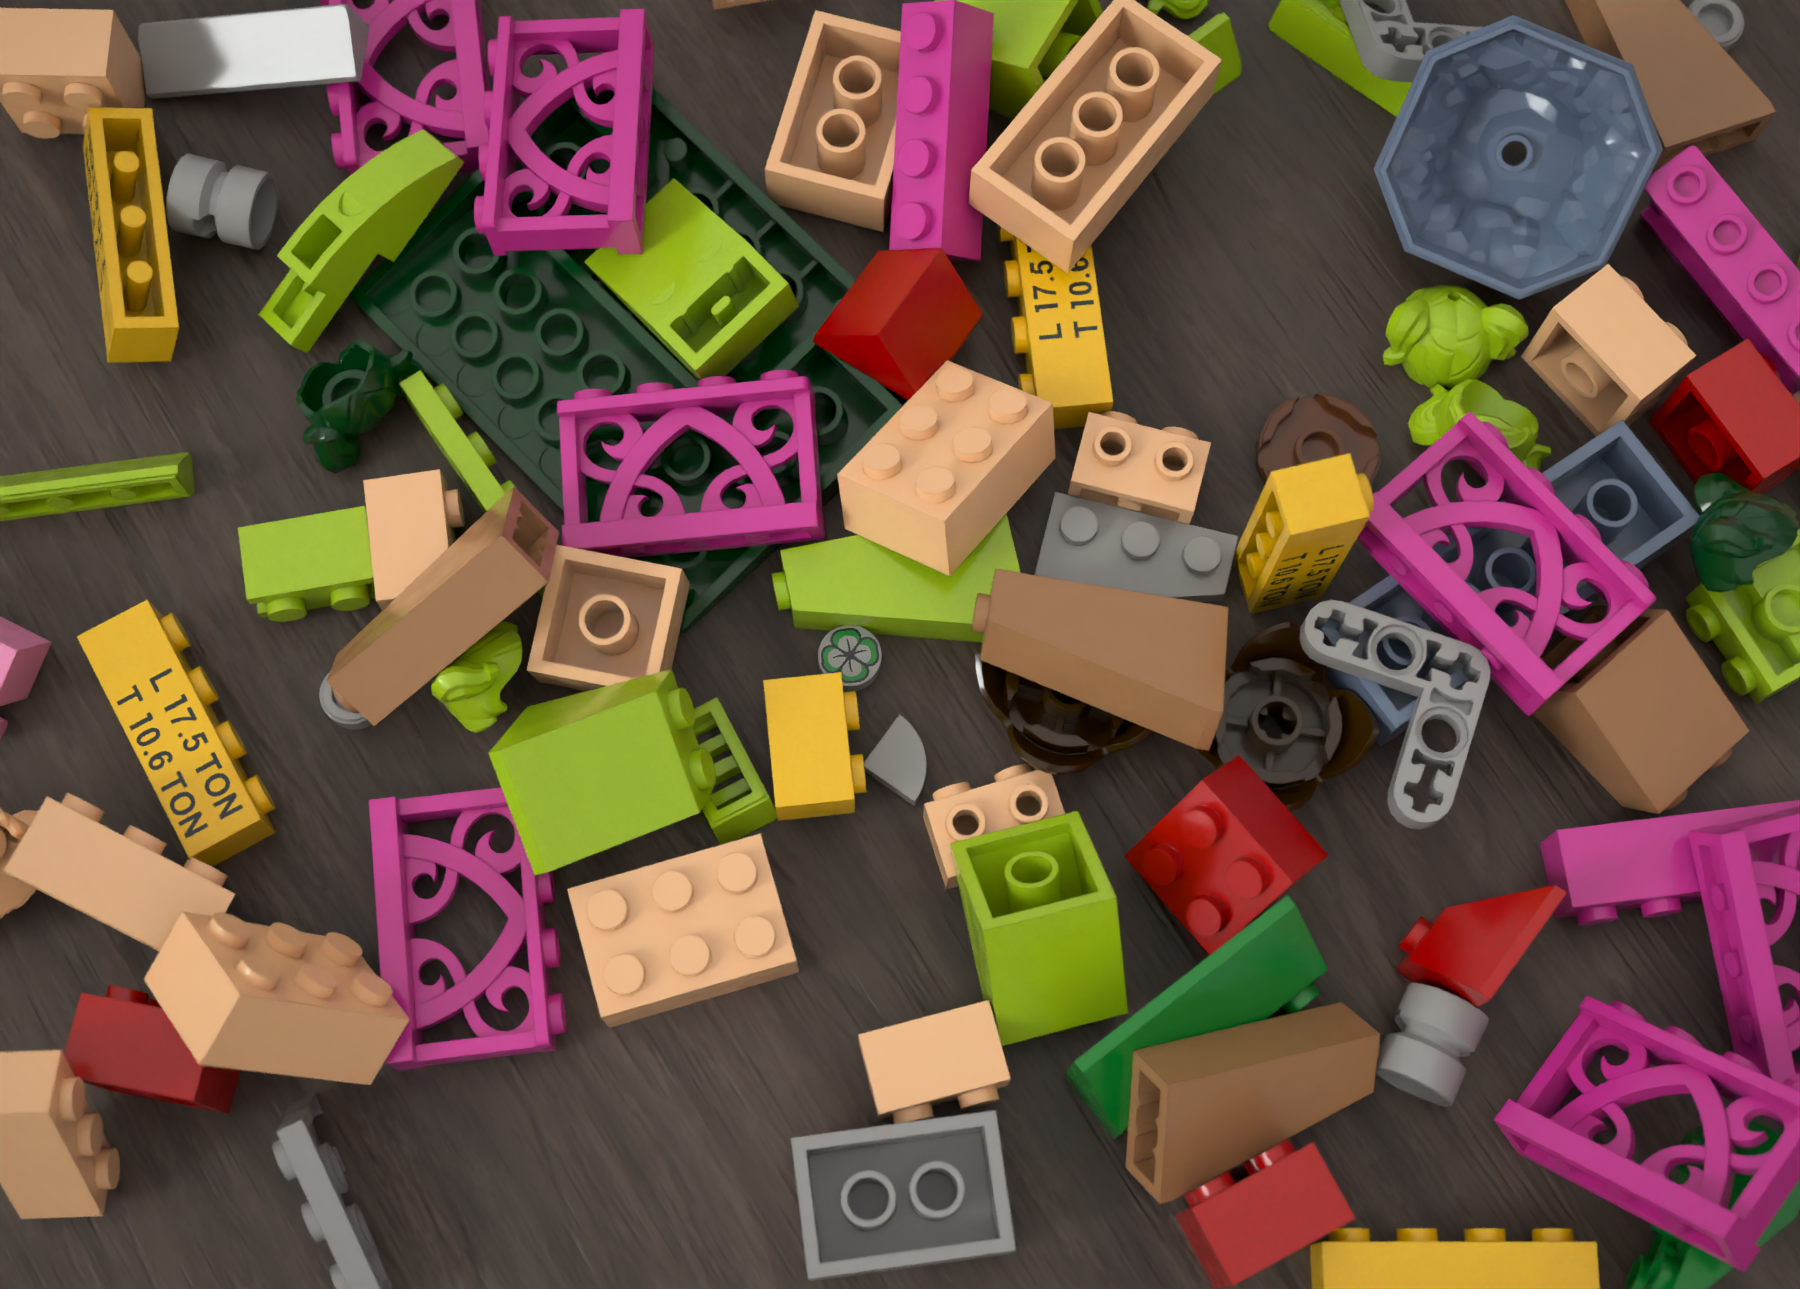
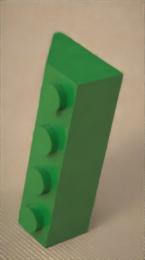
[1064,895,1328,1140]

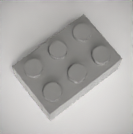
[791,1110,1016,1281]

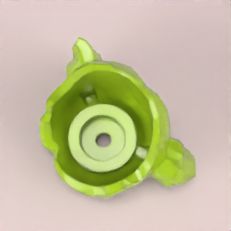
[1383,285,1528,388]
[1408,379,1551,497]
[431,622,522,733]

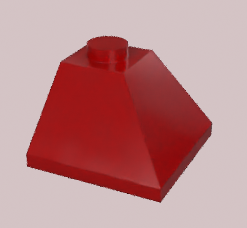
[1395,885,1567,1008]

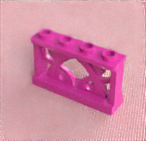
[320,0,490,176]
[474,8,655,256]
[1640,146,1800,395]
[557,370,826,558]
[1356,412,1656,717]
[369,787,567,1071]
[1688,806,1800,1084]
[1494,996,1800,1273]

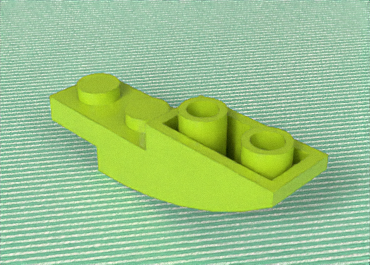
[259,129,464,353]

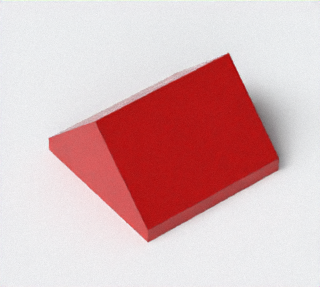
[813,248,983,400]

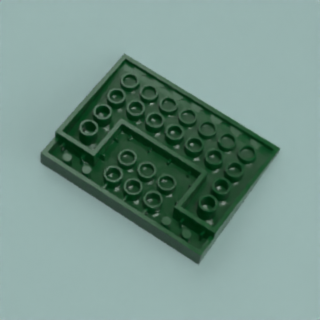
[349,87,908,633]

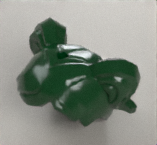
[295,340,426,474]
[1690,473,1799,593]

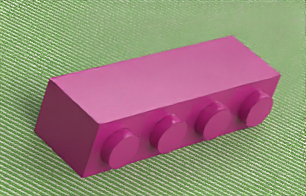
[889,0,994,261]
[1540,800,1800,926]

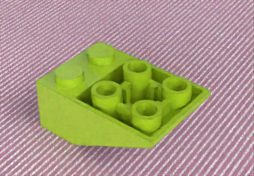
[584,178,799,380]

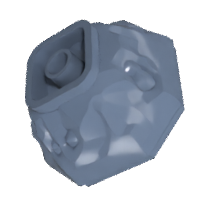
[1373,15,1663,300]

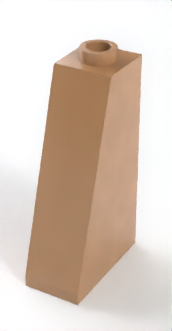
[1565,0,1776,174]
[326,487,559,726]
[971,569,1229,751]
[1126,1002,1381,1204]

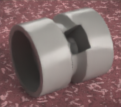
[166,153,279,250]
[1376,983,1489,1107]

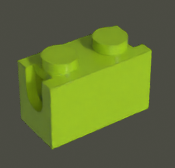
[238,506,376,622]

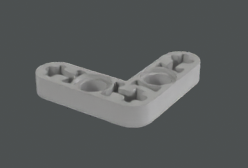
[1339,0,1483,82]
[1299,600,1491,830]

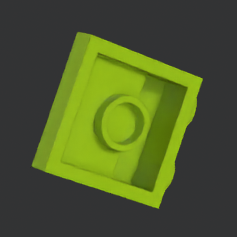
[1685,529,1800,704]

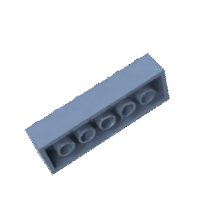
[1315,420,1700,747]

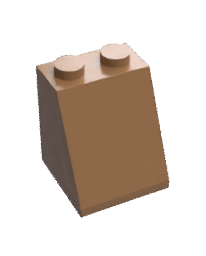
[1532,605,1749,814]

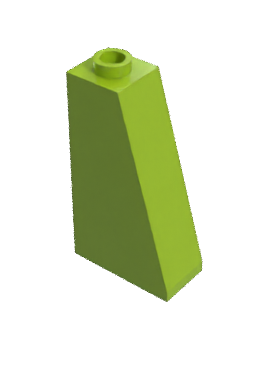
[771,513,1021,642]

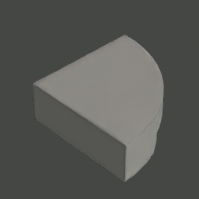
[864,714,927,806]

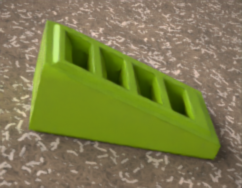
[692,697,777,845]

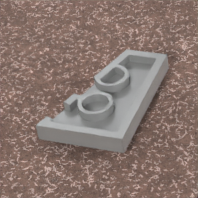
[1034,492,1238,603]
[272,1092,393,1289]

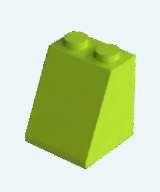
[934,0,1103,120]
[489,669,716,875]
[950,811,1128,1046]

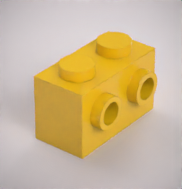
[763,672,866,821]

